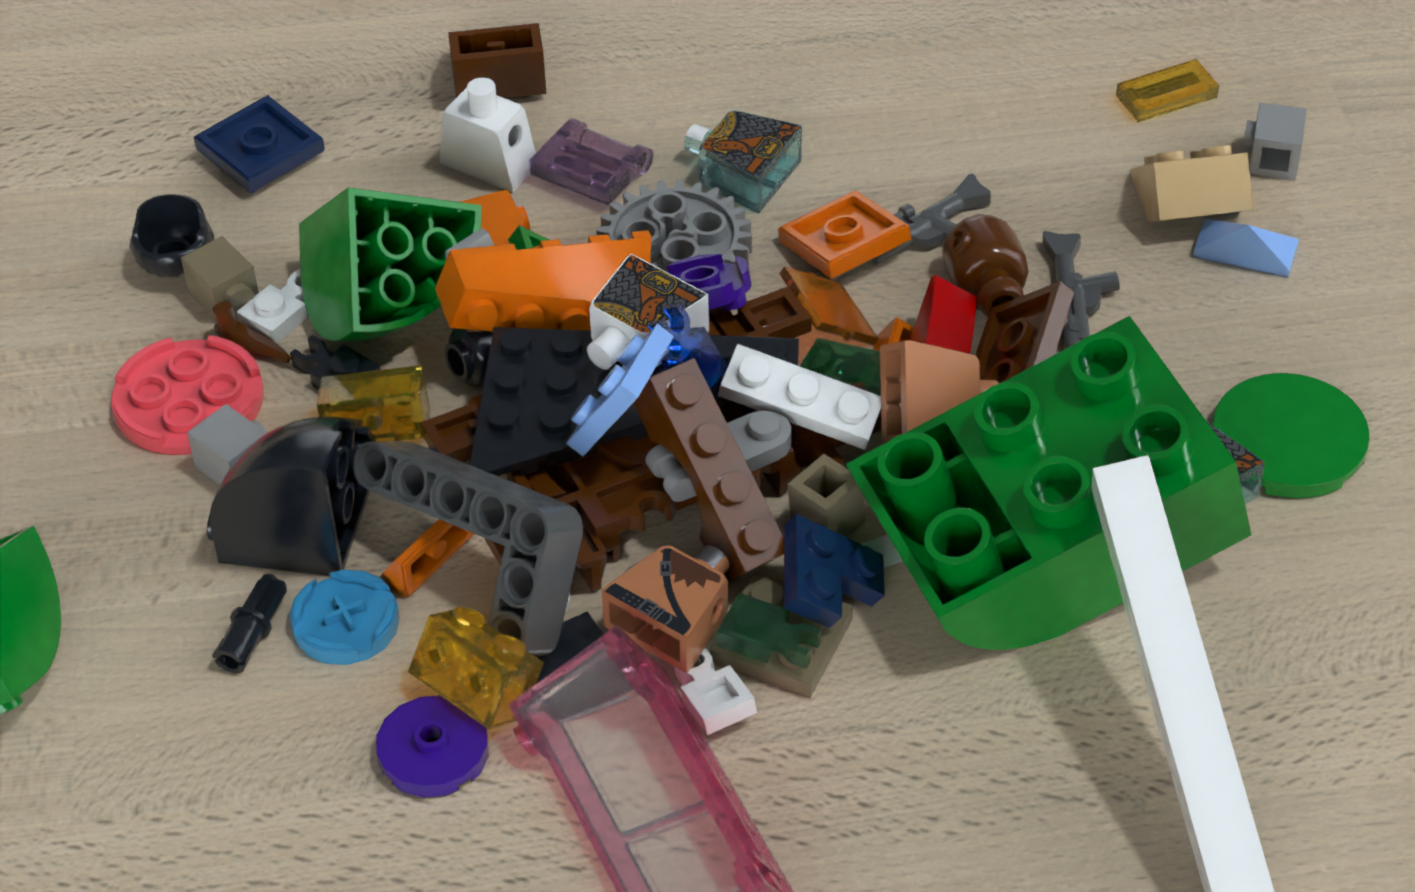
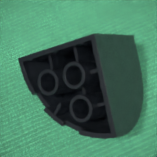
[207,416,375,576]

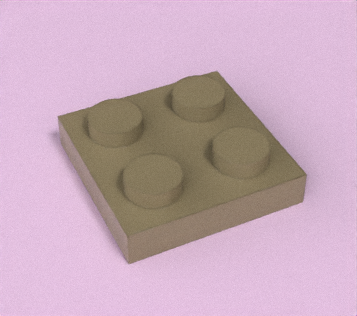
[709,572,853,698]

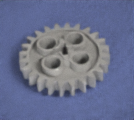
[596,180,752,273]

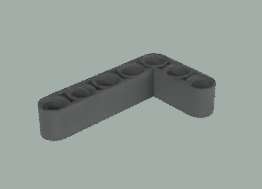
[353,441,583,661]

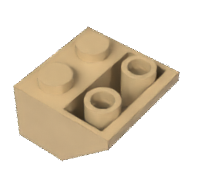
[1130,145,1254,223]

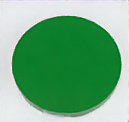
[1212,373,1370,498]

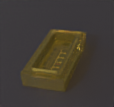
[1116,59,1219,123]

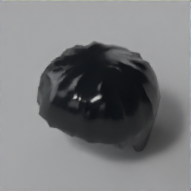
[129,194,214,277]

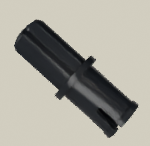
[212,573,287,673]

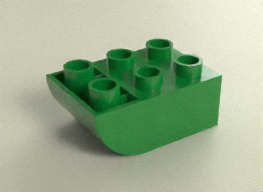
[846,316,1252,650]

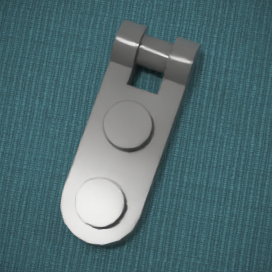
[645,410,791,502]

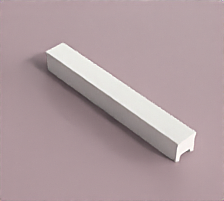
[1091,455,1275,892]

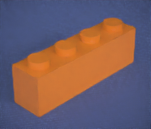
[435,230,652,332]

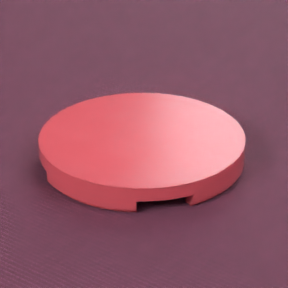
[111,335,264,455]

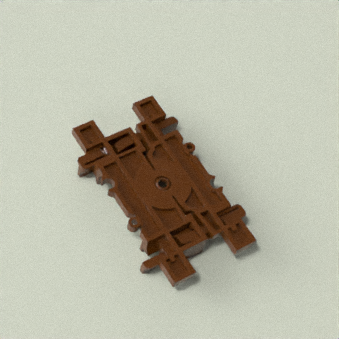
[421,286,882,592]

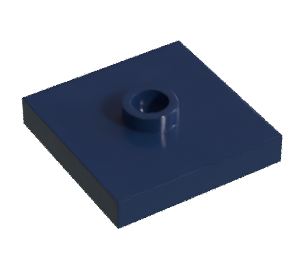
[194,95,325,194]

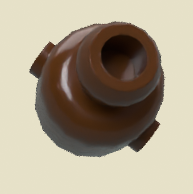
[942,214,1029,317]

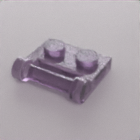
[529,118,653,206]

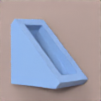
[1193,219,1299,278]

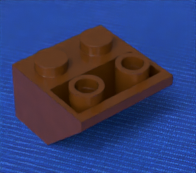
[448,23,547,98]

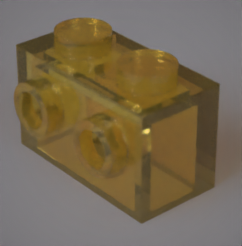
[316,365,431,442]
[408,607,544,729]

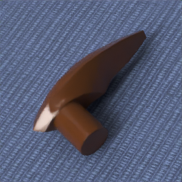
[212,301,291,363]

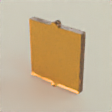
[779,267,879,346]

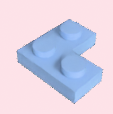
[566,324,674,456]

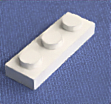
[718,344,881,450]

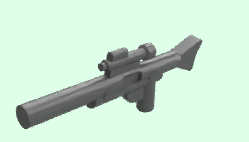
[810,174,991,291]
[1043,231,1120,350]

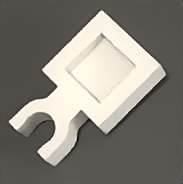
[236,269,308,343]
[674,647,757,735]

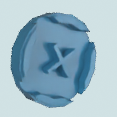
[290,570,400,665]

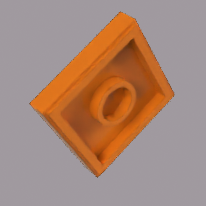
[778,190,912,279]

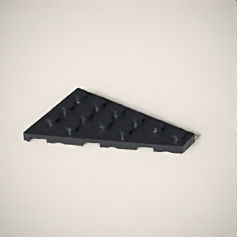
[470,327,799,476]

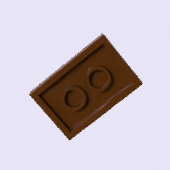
[975,281,1074,383]

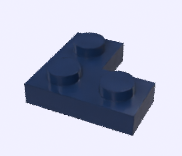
[784,514,885,628]

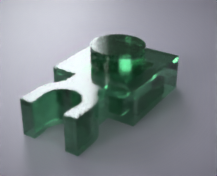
[716,593,821,669]

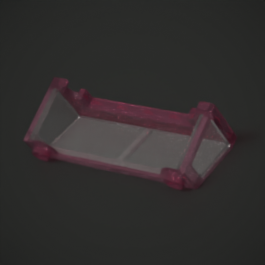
[508,626,794,892]

